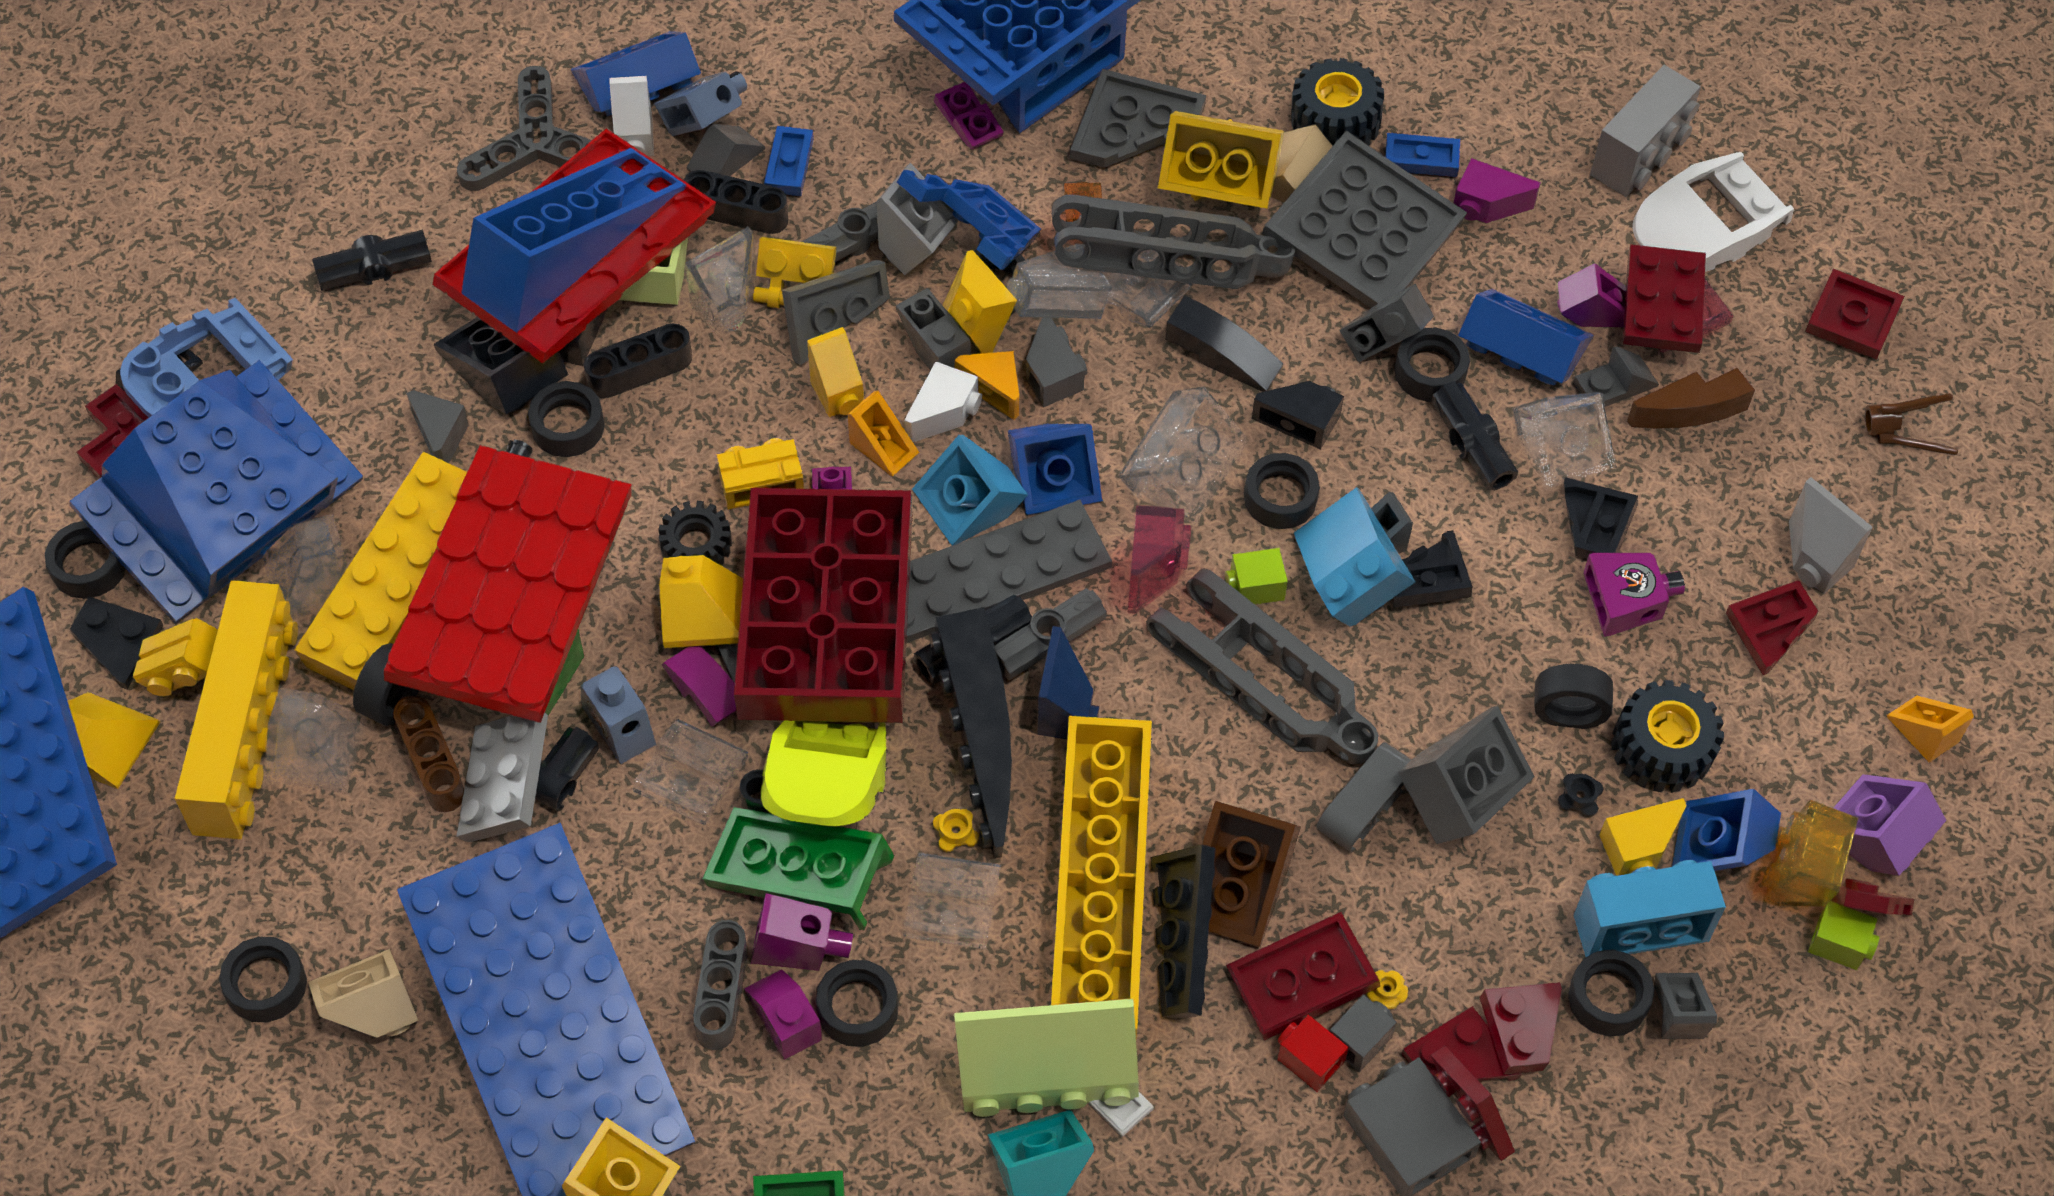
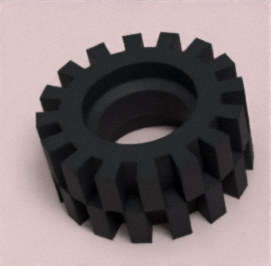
[658,501,732,566]

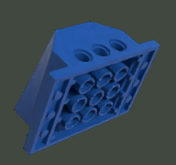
[894,0,1141,134]
[69,360,363,624]

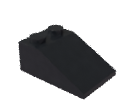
[434,317,569,414]

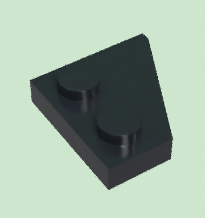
[1564,477,1638,559]
[1391,530,1473,608]
[70,596,164,690]

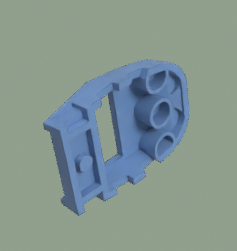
[120,298,293,417]

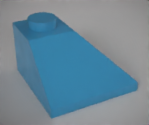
[912,435,1028,546]

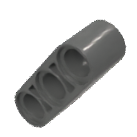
[1316,742,1412,853]
[693,920,748,1050]

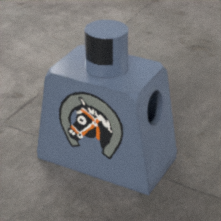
[655,71,747,136]
[580,666,656,764]

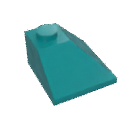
[988,1109,1094,1196]

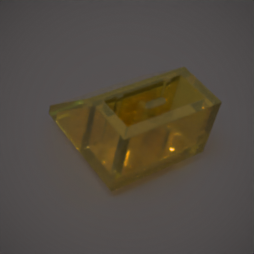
[1761,800,1858,907]

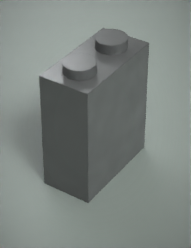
[1343,1058,1481,1196]

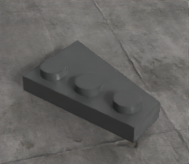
[782,260,890,365]

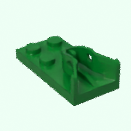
[702,807,895,930]

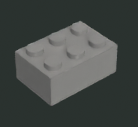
[1590,65,1701,197]

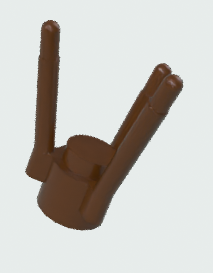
[1865,393,1958,455]

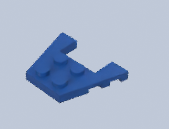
[897,170,1041,270]

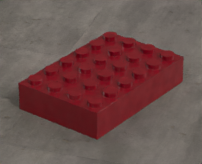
[734,488,913,723]

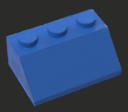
[571,31,701,116]
[1458,289,1594,385]

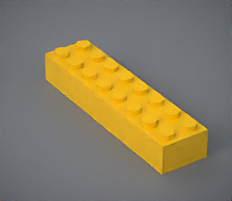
[1051,716,1152,1037]

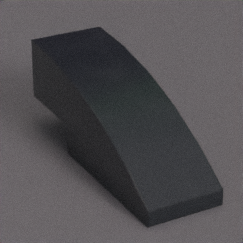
[1165,295,1283,392]

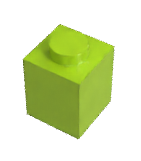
[1225,548,1288,605]
[1808,900,1880,970]

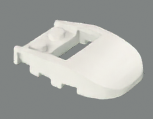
[1633,152,1794,272]

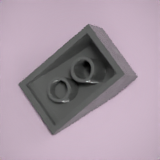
[1398,705,1535,844]

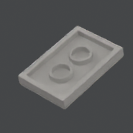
[457,713,548,842]

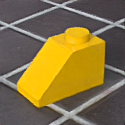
[807,327,864,417]
[1599,798,1687,876]

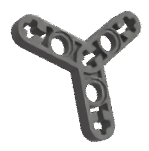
[457,66,592,191]

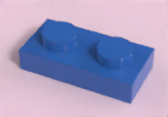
[764,126,814,196]
[1385,133,1460,177]

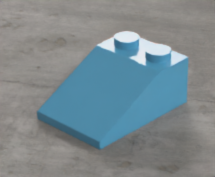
[1294,487,1415,627]

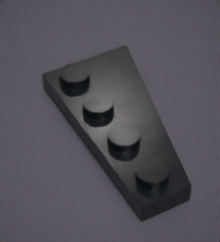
[1150,844,1215,1020]

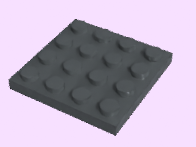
[1262,131,1467,308]

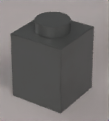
[1330,994,1397,1073]

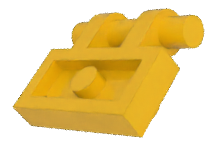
[753,237,836,309]

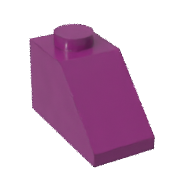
[1453,158,1541,223]
[1557,263,1626,327]
[744,969,822,1060]

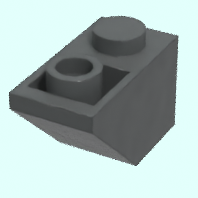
[1339,284,1434,362]
[896,288,971,371]
[1026,314,1088,407]

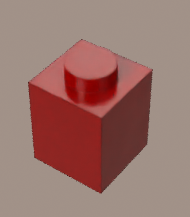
[1277,1014,1349,1092]

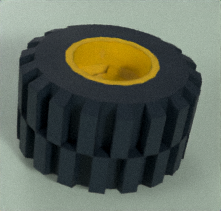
[1291,58,1384,146]
[1611,680,1724,793]

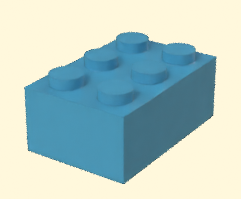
[1573,860,1726,957]

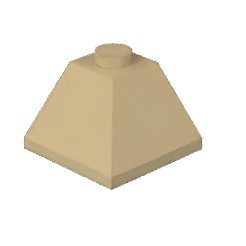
[308,949,418,1038]

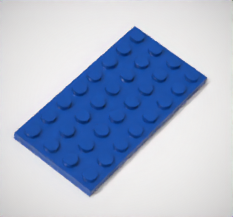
[0,587,117,939]
[397,823,695,1196]

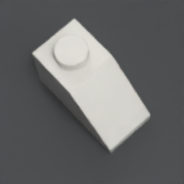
[609,76,654,156]
[904,362,982,442]

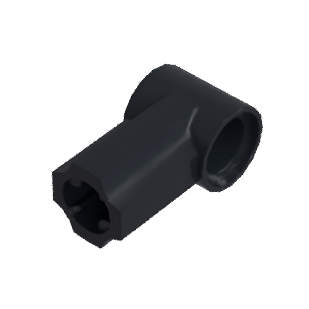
[535,727,599,811]

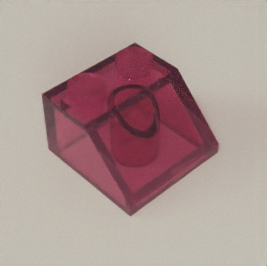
[1128,505,1191,614]

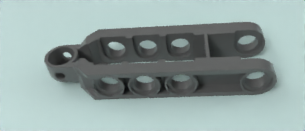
[1051,195,1295,289]
[1146,568,1379,765]

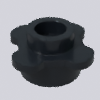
[1558,773,1604,817]

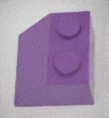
[1815,774,1946,876]

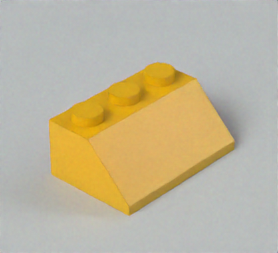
[1158,111,1284,209]

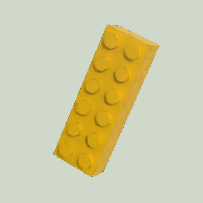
[294,452,467,690]
[175,580,298,840]

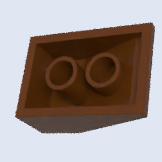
[1202,801,1301,947]

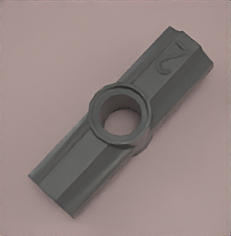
[802,202,878,262]
[994,588,1107,680]

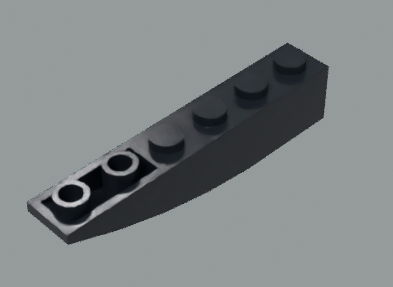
[929,607,1012,859]

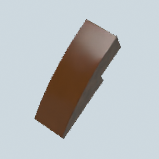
[1627,368,1755,429]

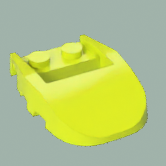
[761,720,886,826]

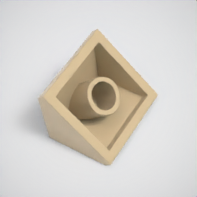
[1271,125,1332,203]

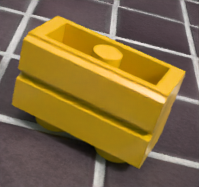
[716,438,804,510]
[133,618,218,696]

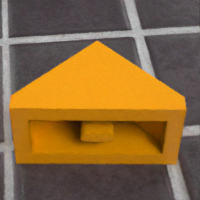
[955,351,1019,420]
[848,391,920,476]
[1887,696,1974,762]

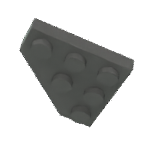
[1070,69,1206,168]

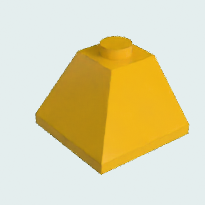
[942,250,1017,353]
[659,555,743,648]
[68,692,160,789]
[562,1117,681,1196]

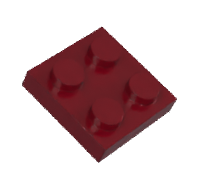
[1805,269,1905,360]

